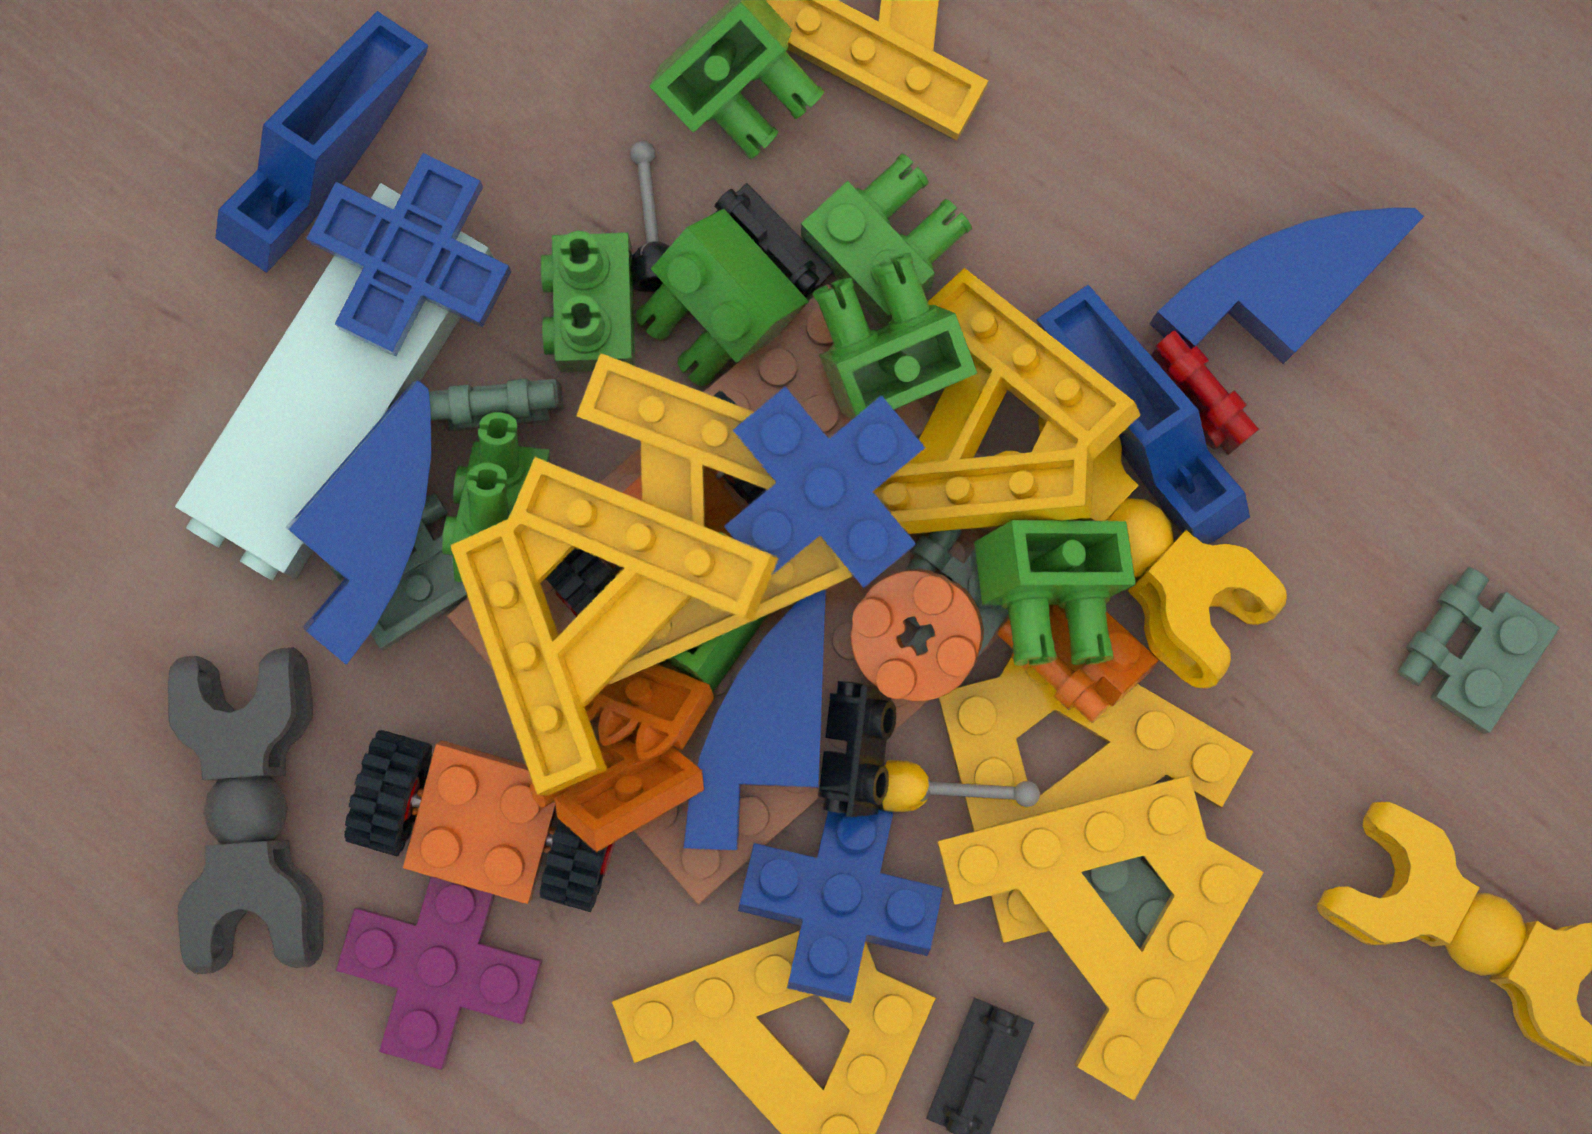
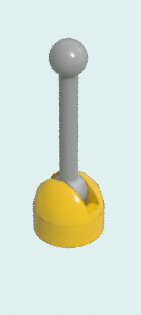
[882,760,1040,812]

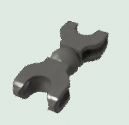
[168,647,324,974]

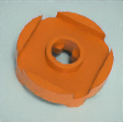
[851,569,984,701]

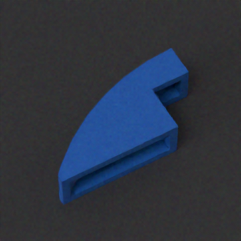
[215,11,428,273]
[1149,208,1424,364]
[1036,285,1250,545]
[285,380,431,665]
[684,589,826,850]

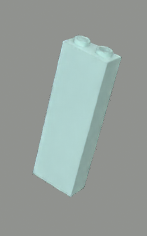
[175,183,494,581]

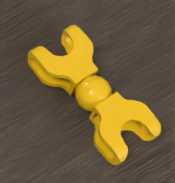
[994,416,1287,688]
[1317,802,1592,1067]

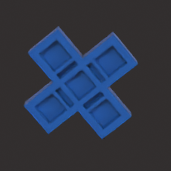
[306,153,512,356]
[724,387,925,588]
[738,809,943,1003]

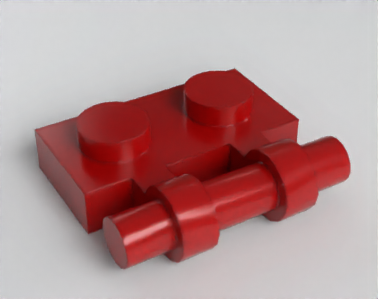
[1151,330,1259,455]

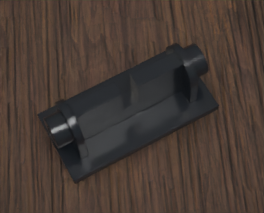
[714,183,834,298]
[818,681,896,817]
[926,997,1034,1134]

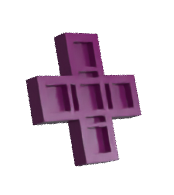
[336,877,542,1070]

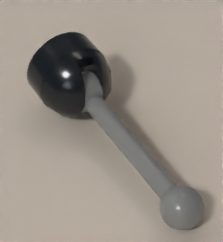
[630,141,670,292]

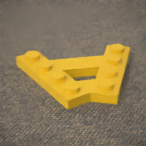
[766,0,988,141]
[873,268,1140,534]
[576,353,854,684]
[450,457,779,796]
[938,653,1253,943]
[937,776,1264,1101]
[612,930,936,1134]

